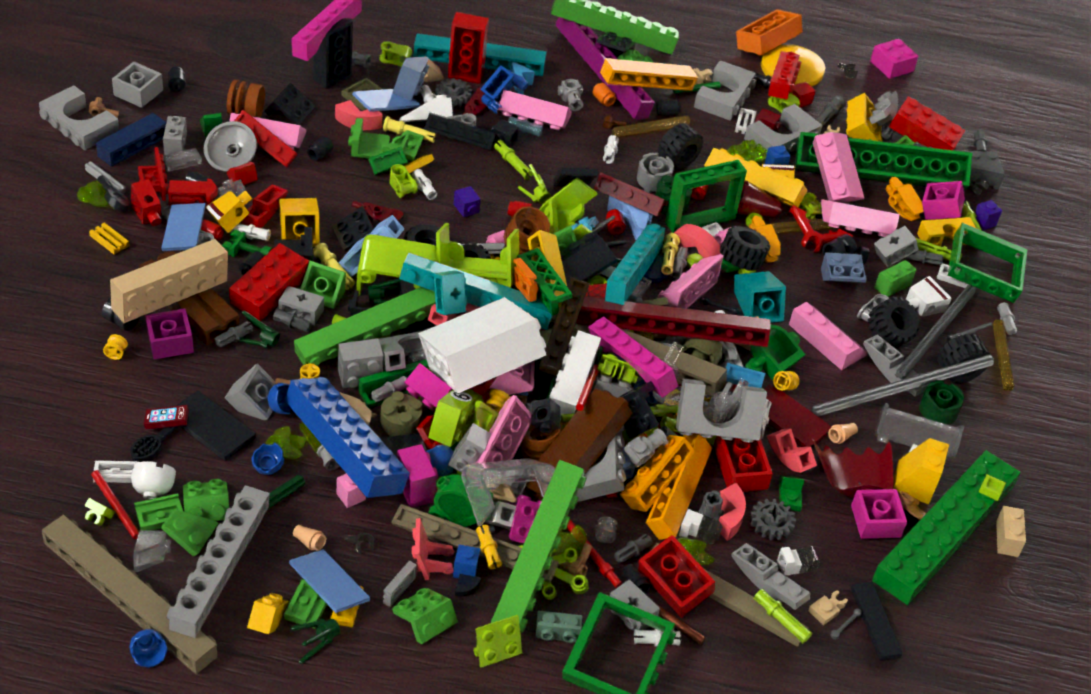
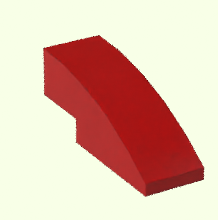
[241,184,288,228]

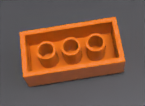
[736,9,803,55]

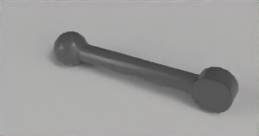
[830,608,862,640]

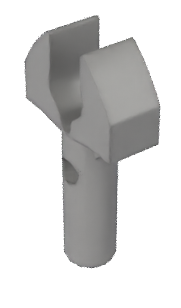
[719,341,737,365]

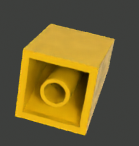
[279,198,320,247]
[893,438,949,504]

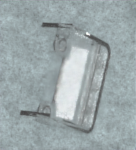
[653,341,749,423]
[874,403,965,461]
[461,459,556,526]

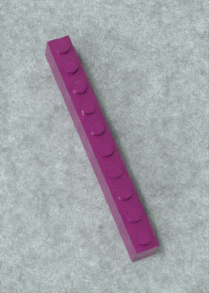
[555,17,655,120]

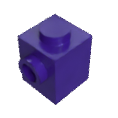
[454,186,481,218]
[975,200,1002,230]

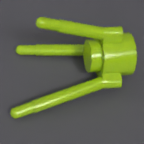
[518,164,551,204]

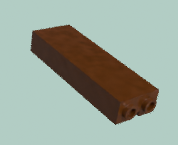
[139,251,240,345]
[524,388,632,501]

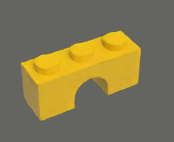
[917,217,976,246]

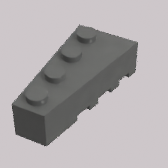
[953,150,1005,190]

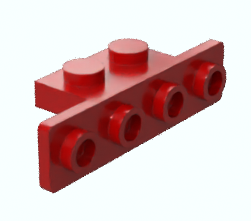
[138,147,169,201]

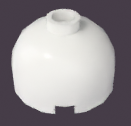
[131,462,176,500]

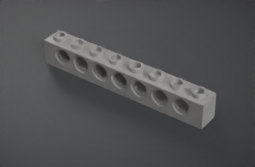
[167,485,269,638]

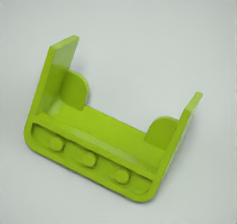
[540,178,597,241]
[436,223,519,288]
[357,235,437,296]

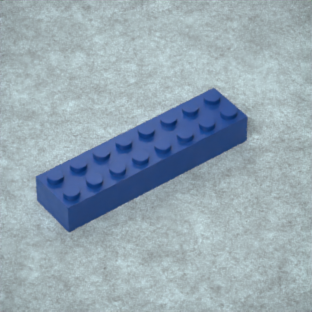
[285,377,410,498]

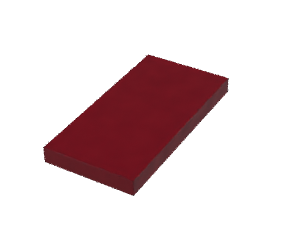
[764,383,832,449]

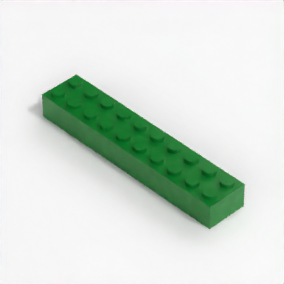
[795,132,972,192]
[872,450,1021,606]

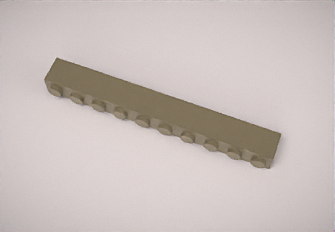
[548,308,727,398]
[42,515,217,674]

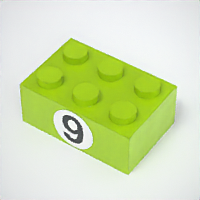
[428,388,484,447]

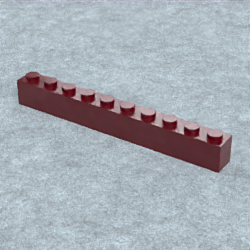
[576,296,770,347]

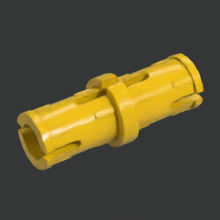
[476,525,502,569]

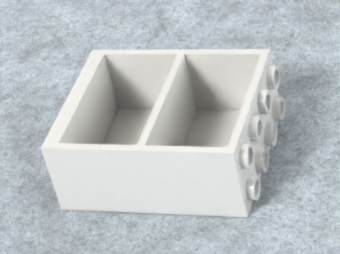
[418,297,546,394]

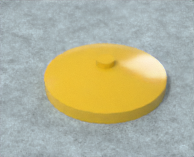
[761,44,825,87]

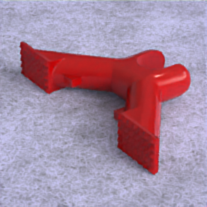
[789,205,853,253]

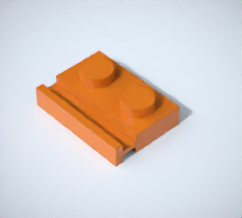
[513,258,539,302]

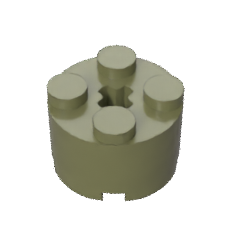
[680,337,722,365]
[380,391,422,437]

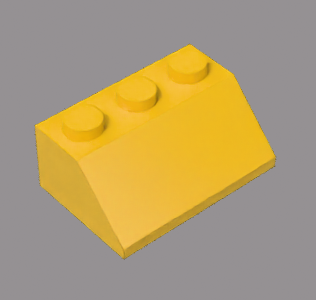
[846,93,882,142]

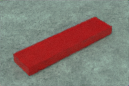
[234,110,298,167]

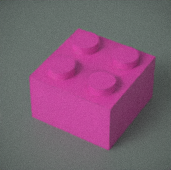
[870,39,919,79]
[922,181,965,220]
[405,363,453,412]
[397,444,438,508]
[851,489,907,539]

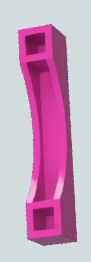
[291,0,362,61]
[588,316,679,398]

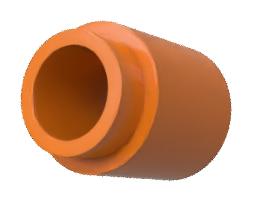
[593,83,616,107]

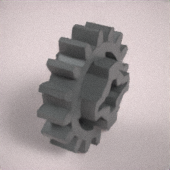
[435,78,472,107]
[749,499,796,540]

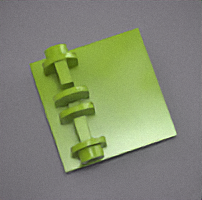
[789,192,822,223]
[597,354,638,384]
[473,615,522,667]

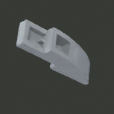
[869,91,898,126]
[863,334,928,397]
[732,543,810,610]

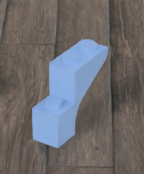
[607,196,653,240]
[339,215,404,277]

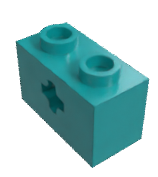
[434,270,467,315]

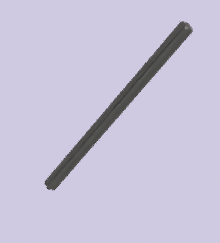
[895,284,976,380]
[812,354,994,416]

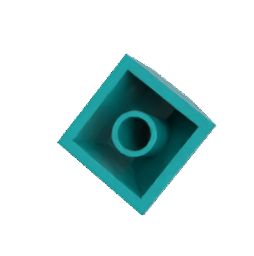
[734,271,786,323]

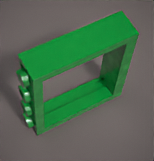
[665,160,747,233]
[947,223,1027,303]
[562,592,677,694]

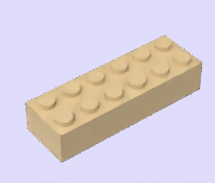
[110,239,228,323]

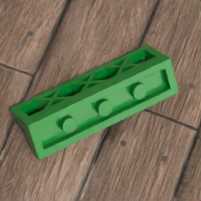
[517,248,573,316]
[359,359,439,408]

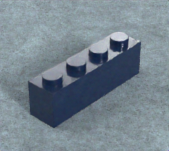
[96,113,167,167]

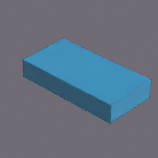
[726,363,766,388]

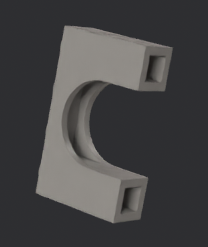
[694,61,756,120]
[39,85,119,150]
[744,104,822,156]
[379,331,424,372]
[676,379,767,443]
[576,425,626,502]

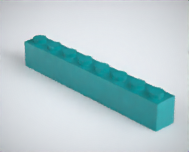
[413,33,546,76]
[605,224,665,305]
[399,253,552,330]

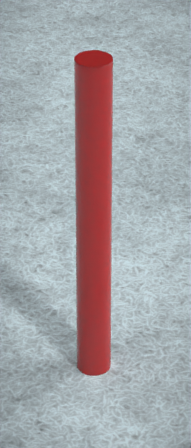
[576,364,599,411]
[91,470,141,539]

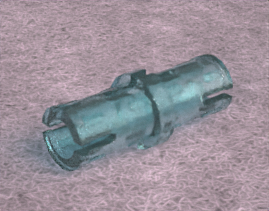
[508,116,543,136]

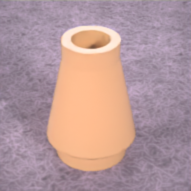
[828,423,858,444]
[293,525,326,551]

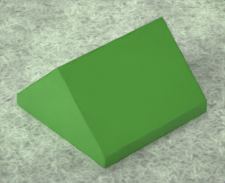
[301,261,346,309]

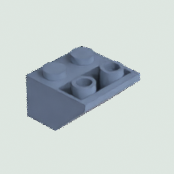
[392,57,430,101]
[821,252,866,283]

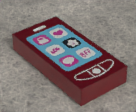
[144,405,189,429]

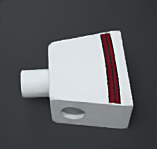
[906,276,952,317]

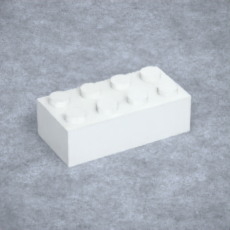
[550,330,601,420]

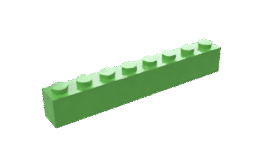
[551,0,679,55]
[294,287,436,365]
[491,460,587,632]

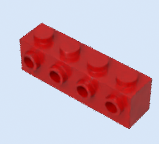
[768,51,802,99]

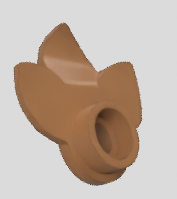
[898,491,926,519]

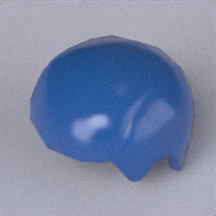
[267,383,292,414]
[251,442,284,475]
[426,445,454,477]
[129,629,167,668]

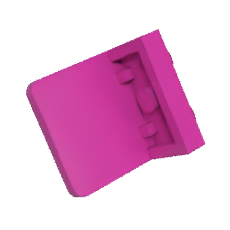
[509,495,542,544]

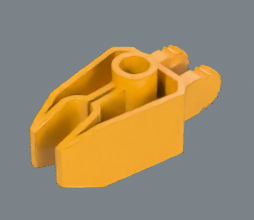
[885,177,924,221]
[749,215,780,263]

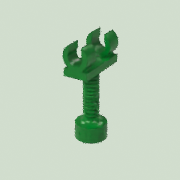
[221,230,273,257]

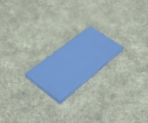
[352,89,420,112]
[161,203,206,251]
[289,549,370,613]

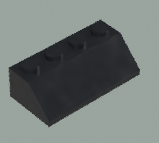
[313,19,353,89]
[560,232,618,287]

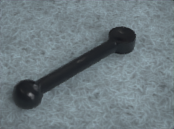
[701,297,739,315]

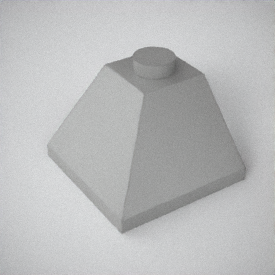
[225,364,275,420]

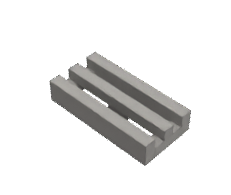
[383,560,417,607]

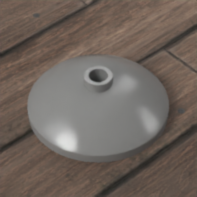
[204,121,257,172]

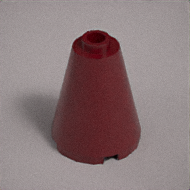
[737,180,783,217]

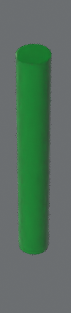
[673,82,721,93]

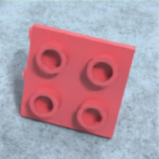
[412,518,454,580]

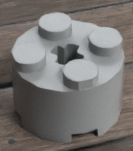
[636,153,674,193]

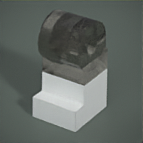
[679,509,722,544]
[777,546,822,576]

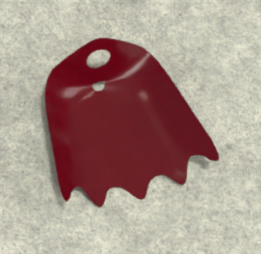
[812,439,894,498]

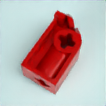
[168,179,218,206]

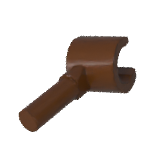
[603,115,627,129]

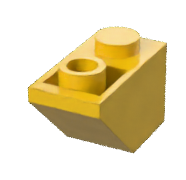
[247,593,289,634]

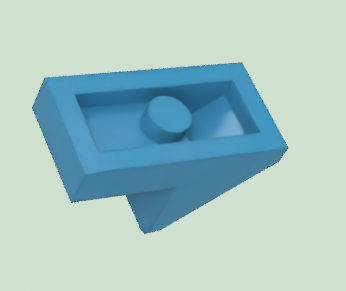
[511,62,534,95]

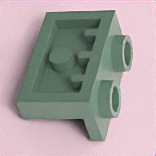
[535,611,582,643]

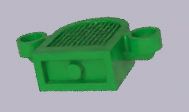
[746,325,806,380]
[428,475,495,527]

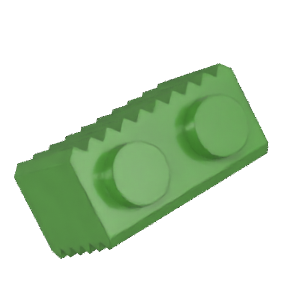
[874,260,916,297]

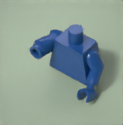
[480,65,529,114]

